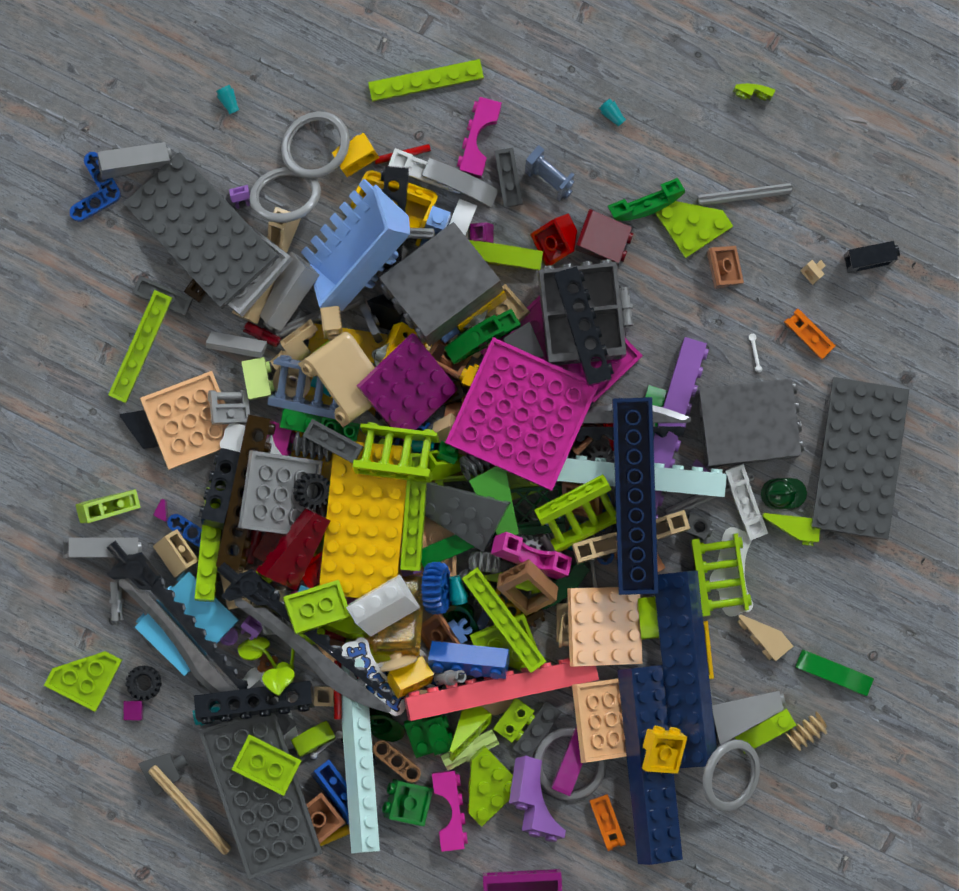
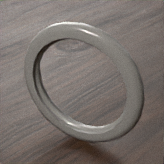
[281,111,350,179]
[249,167,321,223]
[534,727,606,801]
[703,740,760,811]

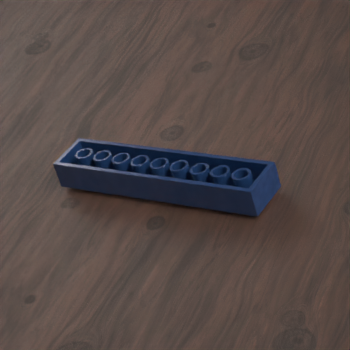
[612,397,658,595]
[655,570,718,768]
[617,665,683,865]

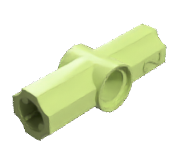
[441,729,499,771]

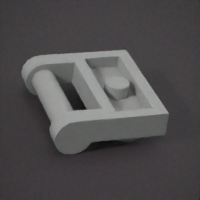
[208,390,250,425]

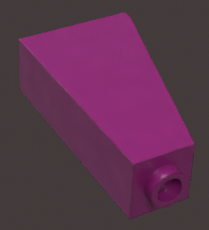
[551,724,583,796]

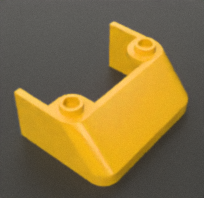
[351,170,438,246]

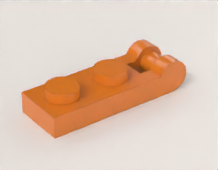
[784,309,836,360]
[589,794,626,852]

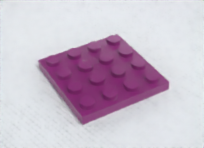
[356,333,458,442]

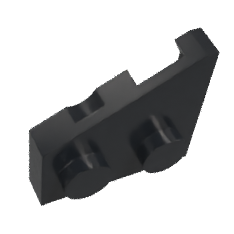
[120,410,159,449]

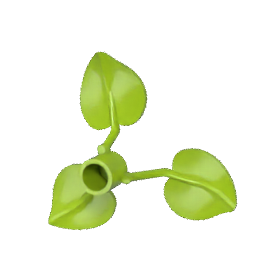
[237,627,326,696]

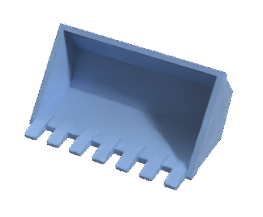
[301,179,410,311]

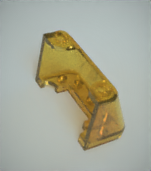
[369,575,424,658]

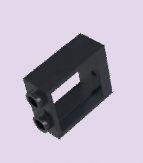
[844,241,900,273]

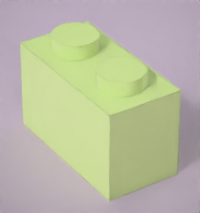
[241,357,275,401]

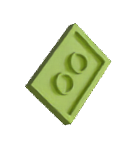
[283,580,351,635]
[231,734,302,796]

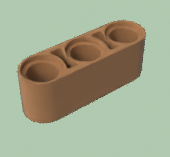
[373,740,421,783]

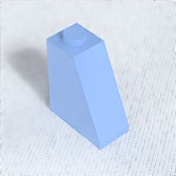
[420,206,451,247]

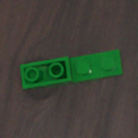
[444,309,521,365]
[279,409,360,442]

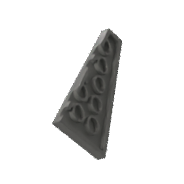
[425,482,511,552]

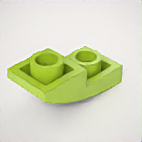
[733,83,775,101]
[638,597,659,640]
[291,721,336,758]

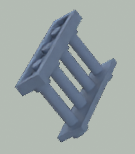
[525,145,575,202]
[267,355,339,419]

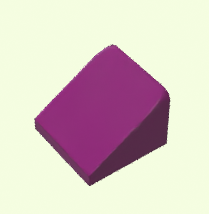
[470,222,494,243]
[153,499,168,522]
[124,701,143,720]

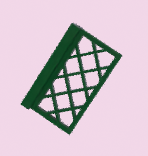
[492,484,566,538]

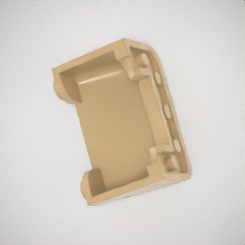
[298,332,375,427]

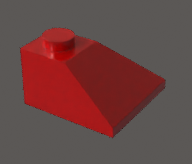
[530,213,577,266]

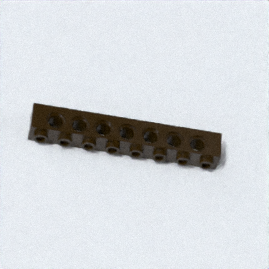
[216,414,276,572]

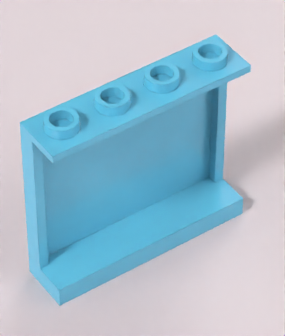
[135,572,240,676]

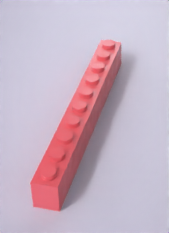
[403,658,599,721]

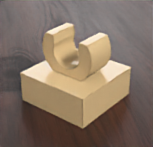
[800,260,826,285]

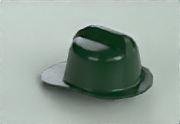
[761,478,807,509]
[443,603,479,641]
[369,707,405,742]

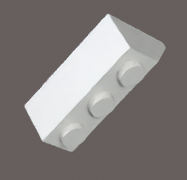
[346,574,420,636]

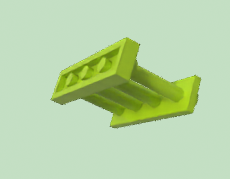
[352,422,439,483]
[534,474,616,552]
[691,533,752,616]

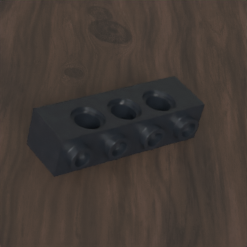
[198,448,240,530]

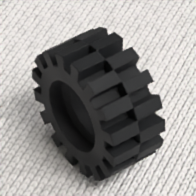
[293,473,330,509]
[125,665,162,701]

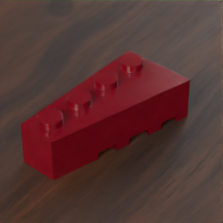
[255,508,330,590]

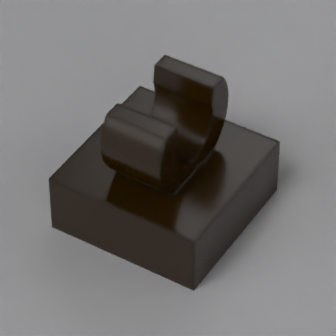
[184,279,207,303]
[520,609,545,628]

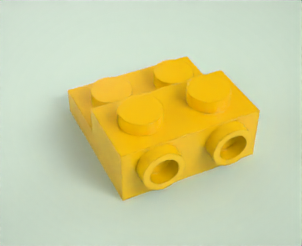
[642,726,687,774]

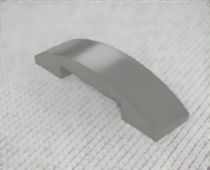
[422,158,499,208]

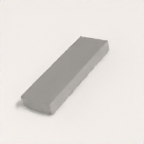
[206,331,267,358]

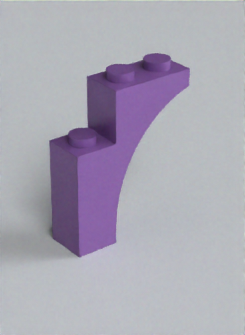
[509,756,566,842]

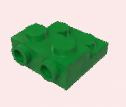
[404,714,454,758]
[382,779,433,826]

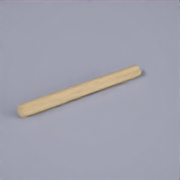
[148,765,231,855]

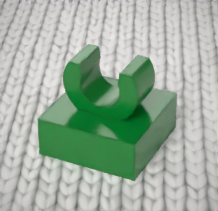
[436,440,459,465]

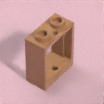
[497,559,558,616]

